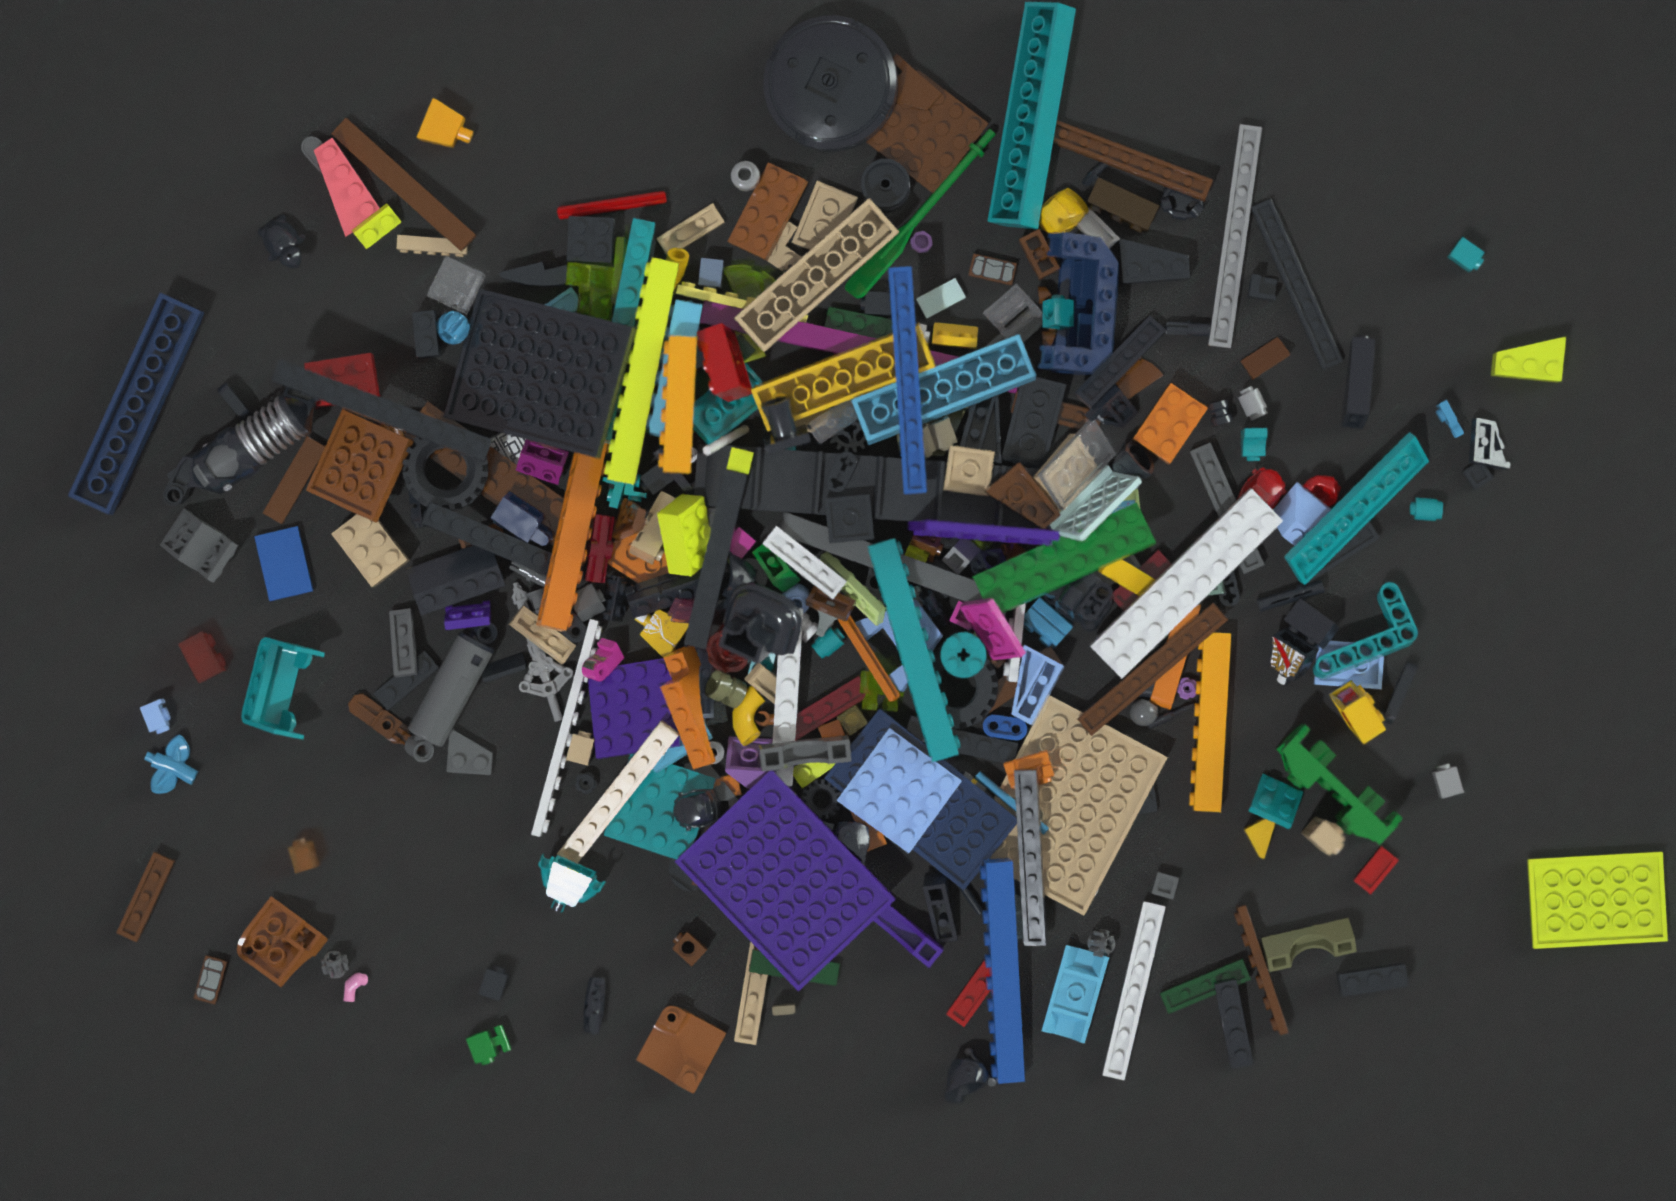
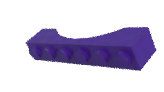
[873,905,944,968]

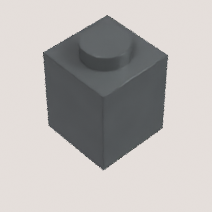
[573,583,606,622]

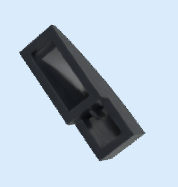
[499,262,572,287]

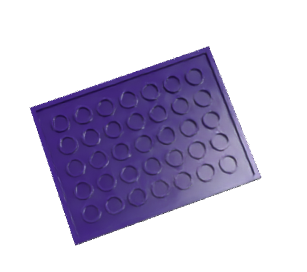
[675,770,896,991]

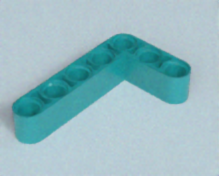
[1313,582,1418,679]

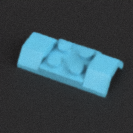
[1042,945,1109,1043]

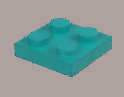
[1249,774,1303,829]

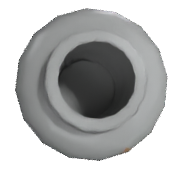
[731,161,761,192]

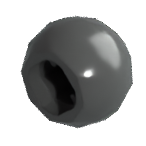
[1130,699,1158,726]

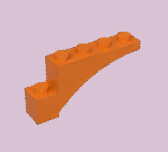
[660,645,716,769]

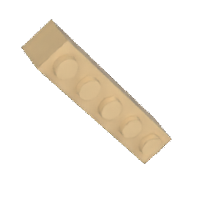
[396,235,468,257]

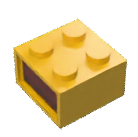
[1329,680,1386,744]

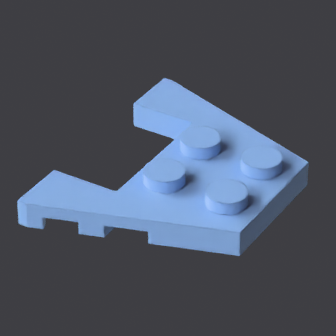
[855,600,943,693]

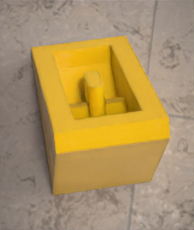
[1243,818,1275,859]

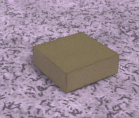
[772,1003,796,1016]

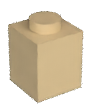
[566,731,595,766]

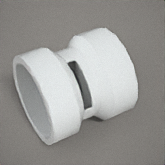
[801,612,818,643]

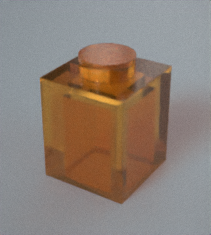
[288,838,320,873]

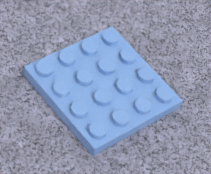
[837,728,962,853]

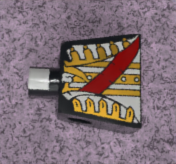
[1268,628,1319,685]

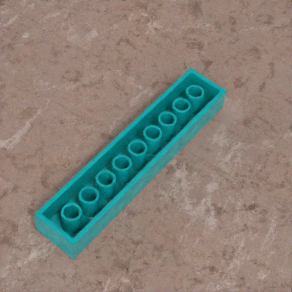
[987,2,1076,229]

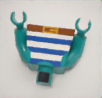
[538,854,605,912]

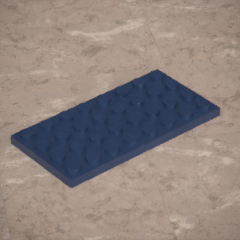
[824,709,1017,890]

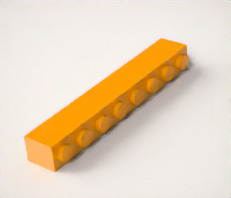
[1189,633,1231,812]

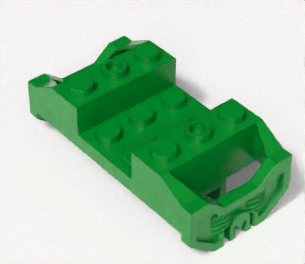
[1276,724,1402,845]

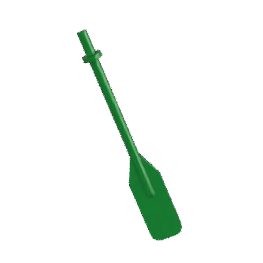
[845,129,996,299]

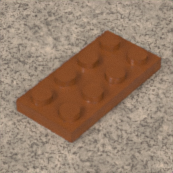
[728,163,808,261]

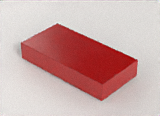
[1353,846,1399,895]

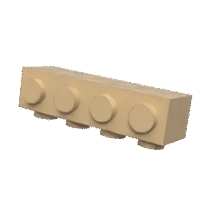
[1301,816,1344,856]

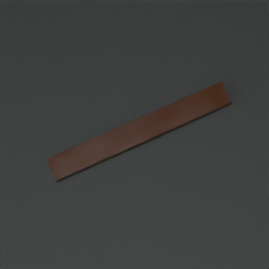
[331,118,476,252]
[1053,120,1213,202]
[1077,603,1228,736]

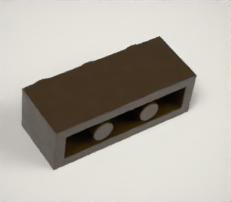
[1086,177,1159,233]

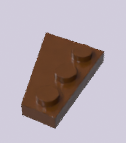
[611,497,646,541]

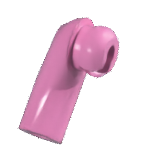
[343,972,368,1002]

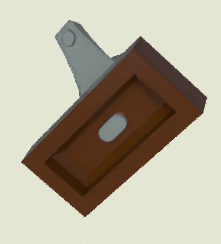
[806,585,856,637]

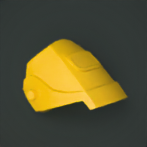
[1039,188,1089,234]

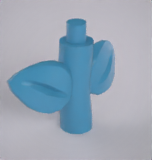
[144,735,198,794]

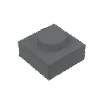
[1151,872,1179,899]

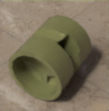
[705,670,747,708]

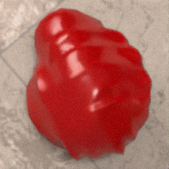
[1302,475,1341,507]

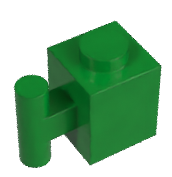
[466,1024,512,1066]

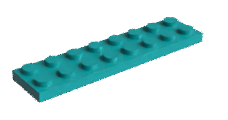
[1284,432,1429,585]

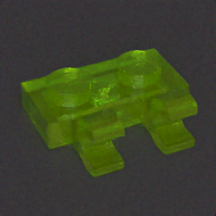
[860,671,904,712]

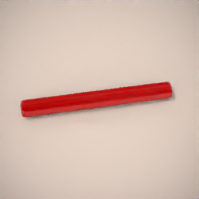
[557,191,667,219]

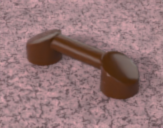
[1038,286,1057,346]

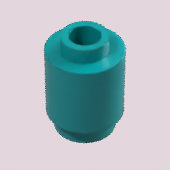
[1410,497,1443,521]
[811,627,845,659]

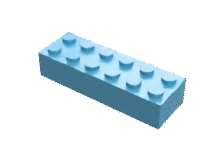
[646,300,702,437]

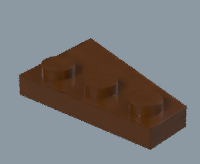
[984,463,1061,529]

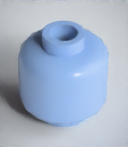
[782,583,810,613]

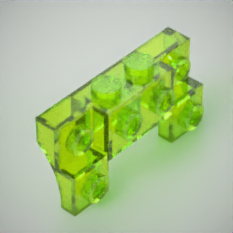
[566,262,616,322]

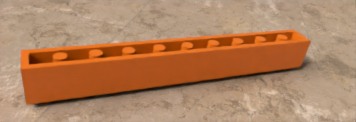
[536,443,610,632]

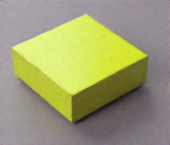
[727,447,754,475]

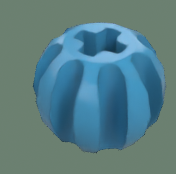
[436,311,470,345]

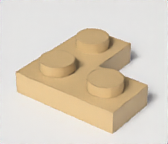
[768,221,802,271]

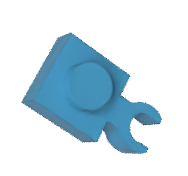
[1436,400,1464,438]

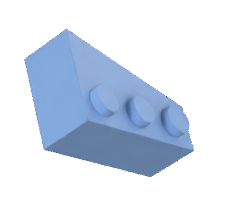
[1012,645,1065,725]

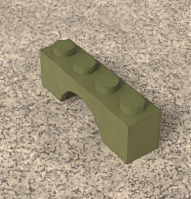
[1261,918,1357,972]

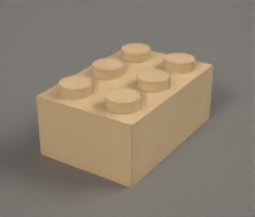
[332,514,410,587]

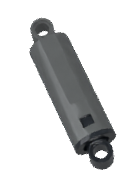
[405,622,497,762]

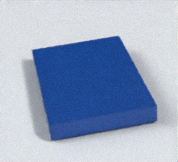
[254,526,314,601]

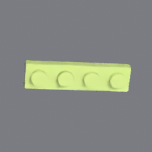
[820,552,886,626]

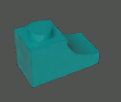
[1241,428,1267,461]

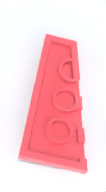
[314,138,380,237]

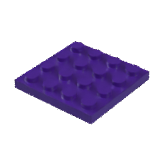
[588,658,683,759]

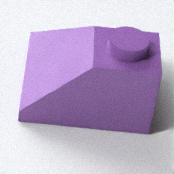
[725,736,773,789]

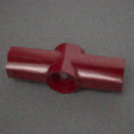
[585,514,614,583]

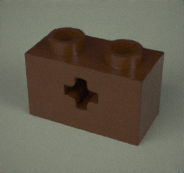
[1019,229,1060,281]

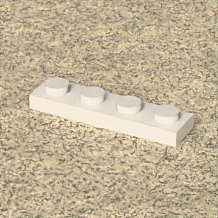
[762,526,847,599]
[1003,604,1025,682]

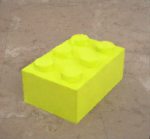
[657,494,711,576]

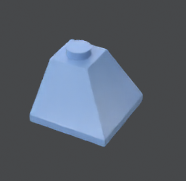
[1273,482,1332,546]

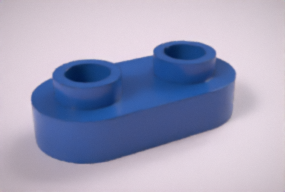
[983,715,1027,740]

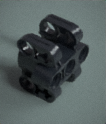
[1043,573,1112,632]

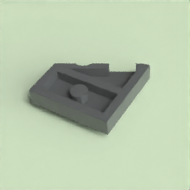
[447,729,493,775]

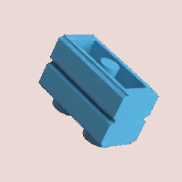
[1023,597,1074,648]

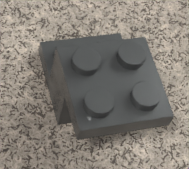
[160,508,238,583]

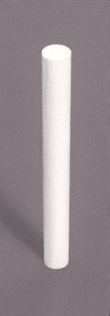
[703,425,749,455]

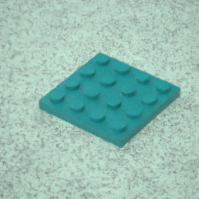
[604,754,716,860]

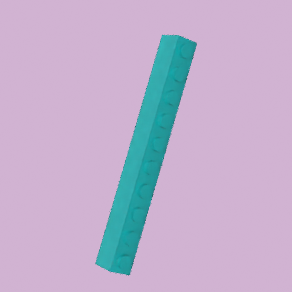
[605,218,655,444]
[867,538,961,762]

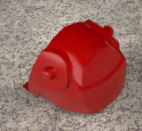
[1236,467,1286,509]

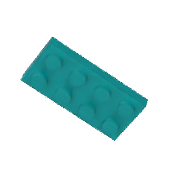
[692,363,763,445]

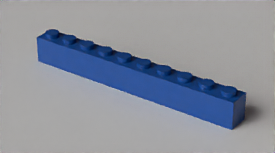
[980,858,1025,1084]

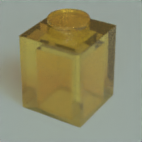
[837,704,868,736]

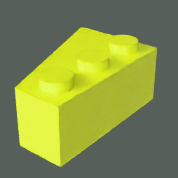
[1491,337,1566,383]

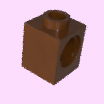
[672,931,708,966]

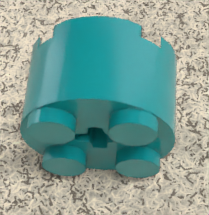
[941,633,987,678]

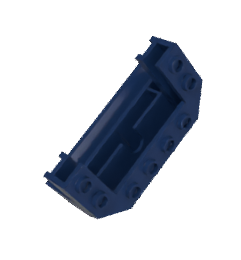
[1038,232,1120,375]

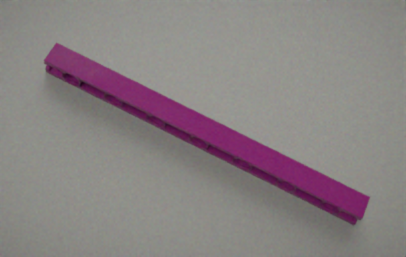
[700,301,1017,394]

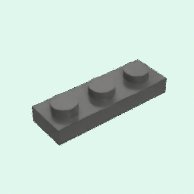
[389,608,418,678]

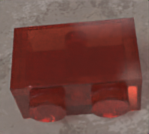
[178,632,226,683]

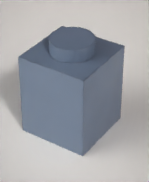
[698,258,724,289]

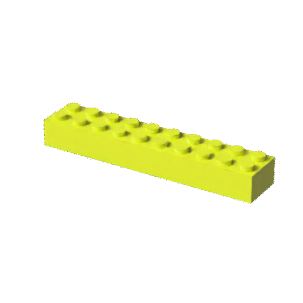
[604,258,679,485]

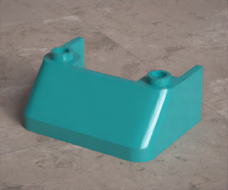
[241,637,325,739]

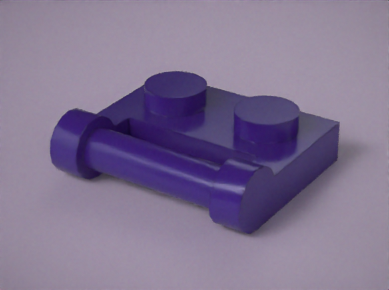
[444,600,491,630]

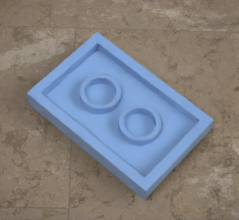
[1314,641,1385,689]

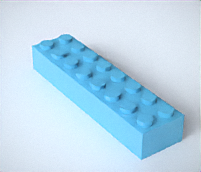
[851,334,1036,445]

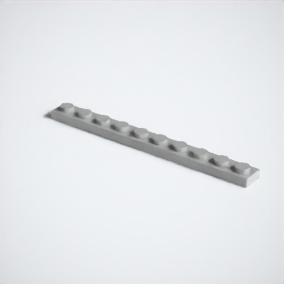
[1208,124,1262,349]

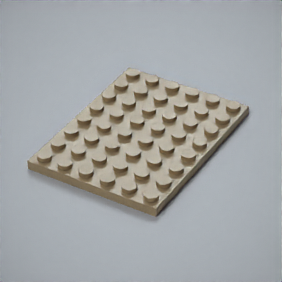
[989,696,1168,916]

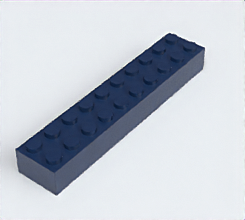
[68,293,205,515]

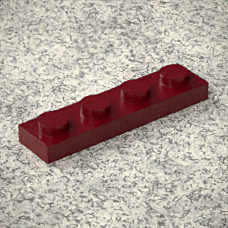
[795,676,870,741]

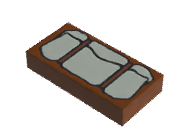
[968,254,1017,286]
[194,955,228,1004]

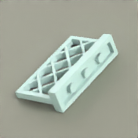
[1047,465,1142,541]

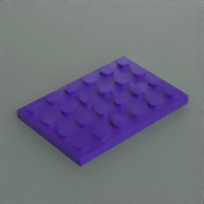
[907,521,1060,545]

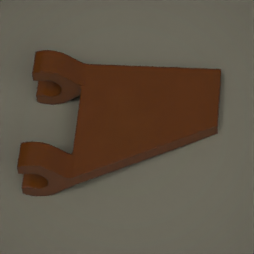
[893,54,942,111]

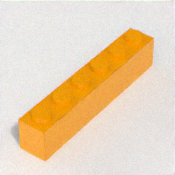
[659,336,697,474]

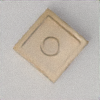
[944,445,994,497]

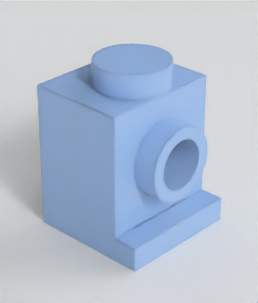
[140,699,171,734]

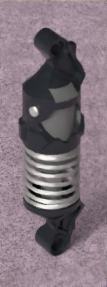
[163,387,322,506]

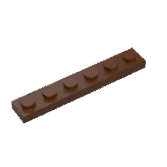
[1234,904,1289,1035]

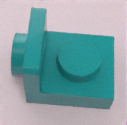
[624,474,647,502]
[603,477,625,509]

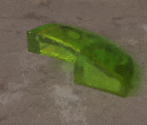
[723,265,775,300]

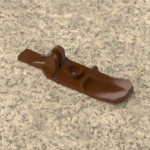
[348,693,422,752]

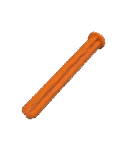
[837,615,900,702]

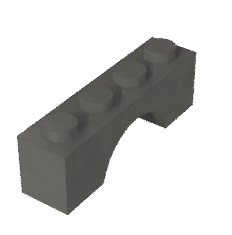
[759,735,851,771]

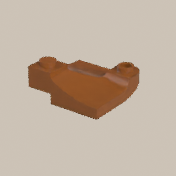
[237,897,328,987]
[636,1005,727,1094]

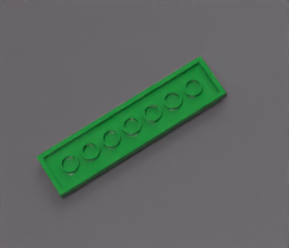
[973,502,1156,614]

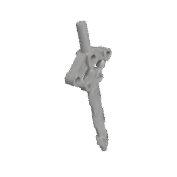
[512,582,574,722]

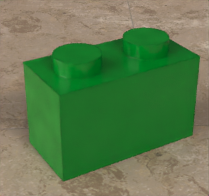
[752,544,801,593]

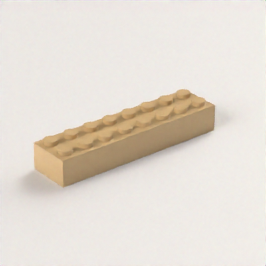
[734,198,899,352]

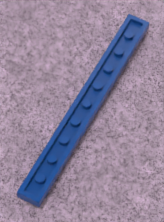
[889,267,927,494]

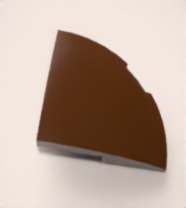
[1116,359,1164,399]

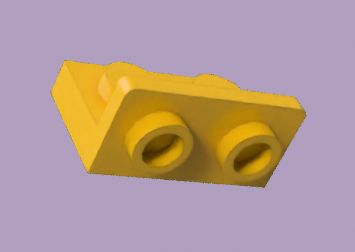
[932,323,978,349]

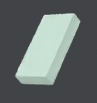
[916,278,966,319]

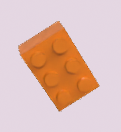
[1132,383,1208,465]

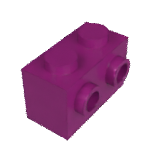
[516,440,569,485]

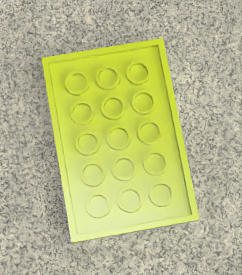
[1527,851,1668,949]

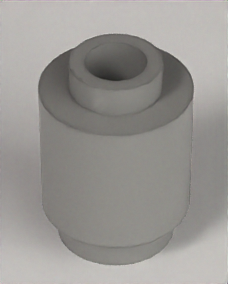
[1238,386,1267,421]
[709,741,725,764]

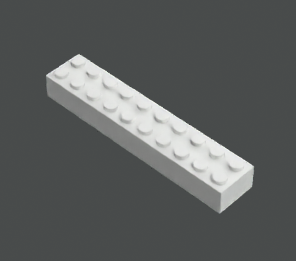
[1090,488,1283,678]

